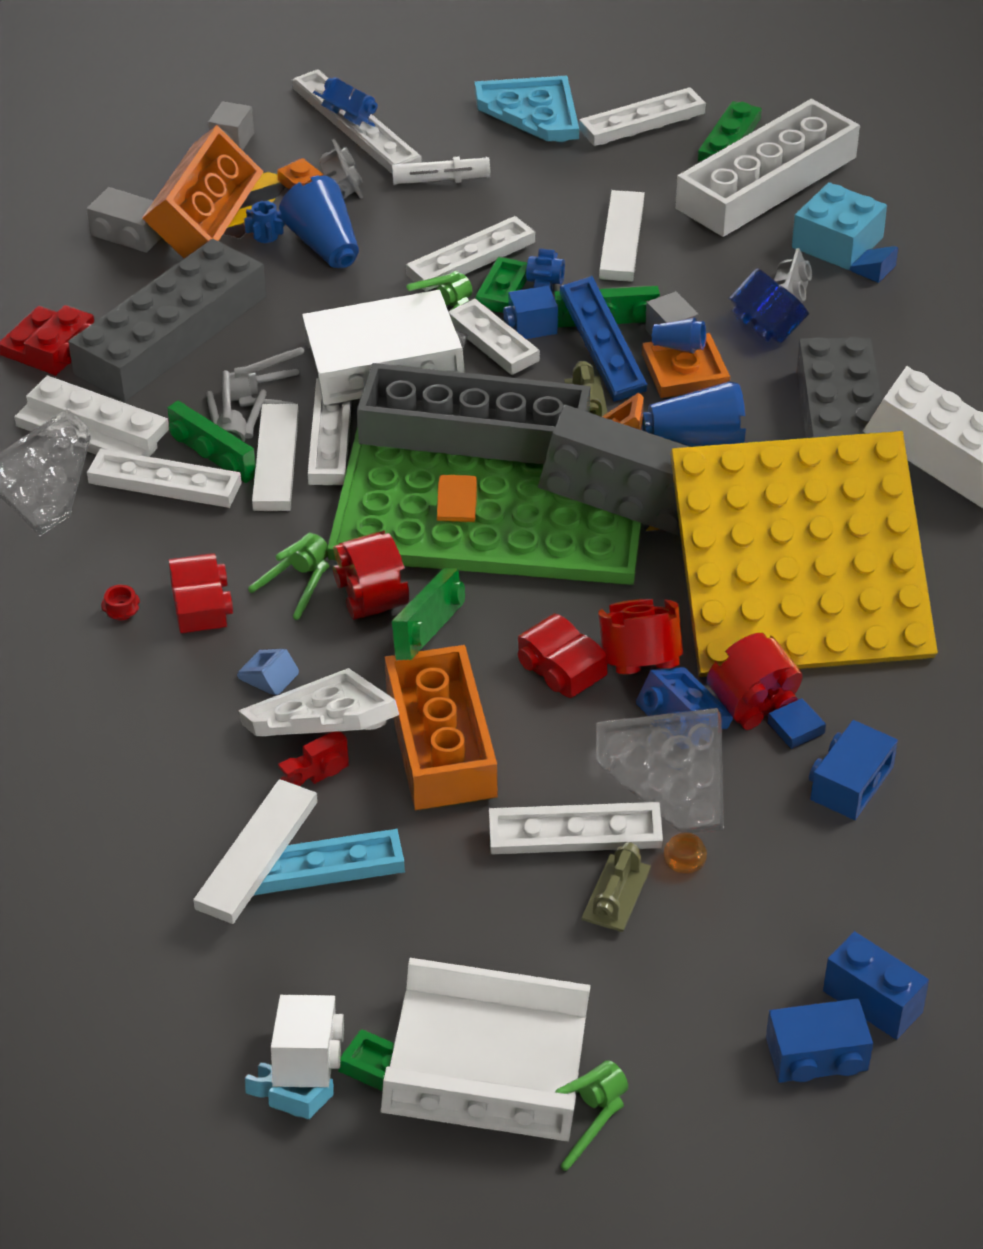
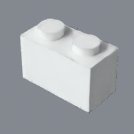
[271,995,344,1087]

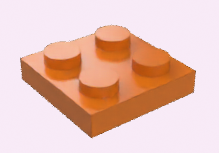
[642,333,730,398]

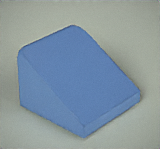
[237,649,299,695]

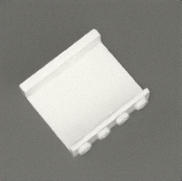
[302,290,465,405]
[381,958,591,1142]

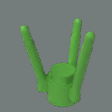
[406,270,473,310]
[248,532,329,620]
[555,1060,628,1171]

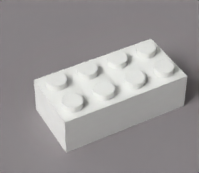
[863,366,983,508]

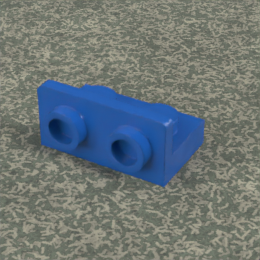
[636,667,733,751]

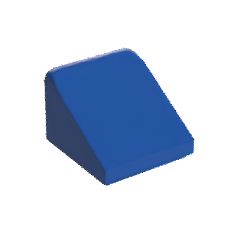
[850,246,898,283]

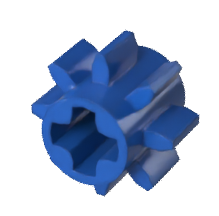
[244,201,286,243]
[526,248,565,292]

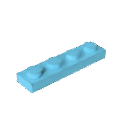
[254,829,405,895]

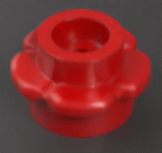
[101,585,140,620]

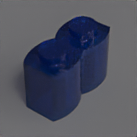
[728,268,810,344]

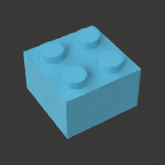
[792,182,887,271]

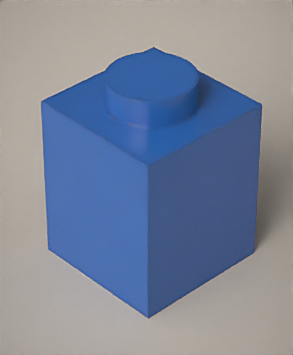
[503,286,558,339]

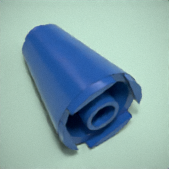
[279,175,359,268]
[642,382,746,447]

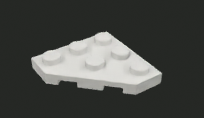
[238,668,399,736]

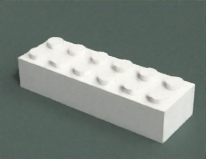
[675,99,860,237]

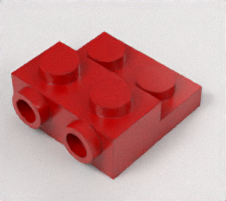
[0,305,95,376]

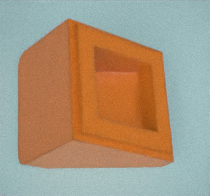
[437,475,477,522]

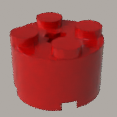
[333,530,409,620]
[598,599,683,674]
[707,633,803,730]

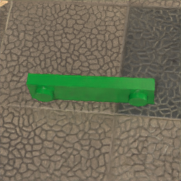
[392,568,465,660]

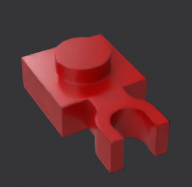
[278,731,349,786]

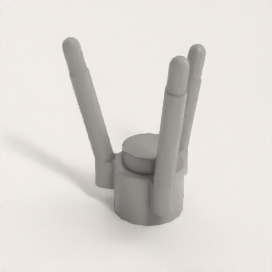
[229,347,305,407]
[206,370,267,442]

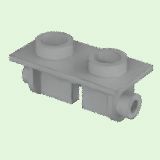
[319,139,363,199]
[768,248,812,317]

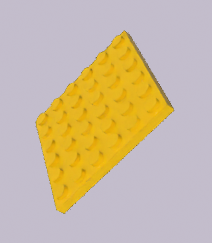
[670,431,938,677]

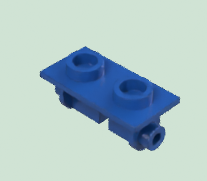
[313,77,378,127]

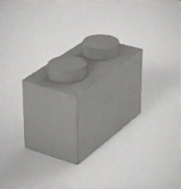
[87,187,162,253]

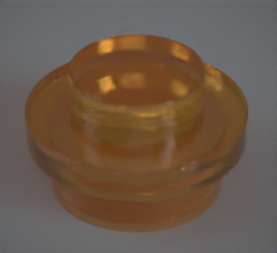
[664,832,707,873]

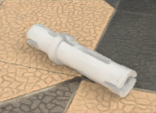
[392,156,491,185]

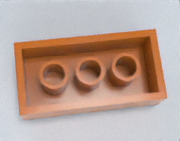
[142,125,264,259]
[385,645,498,810]

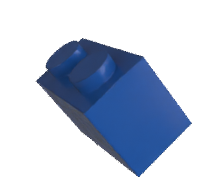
[809,720,898,821]
[823,931,929,1040]
[766,998,873,1083]

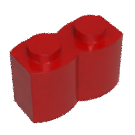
[168,553,233,633]
[517,613,608,698]

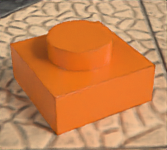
[277,158,323,190]

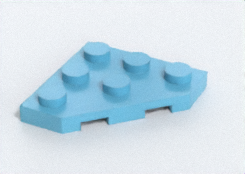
[475,76,579,142]

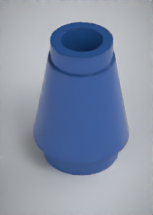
[652,318,706,353]

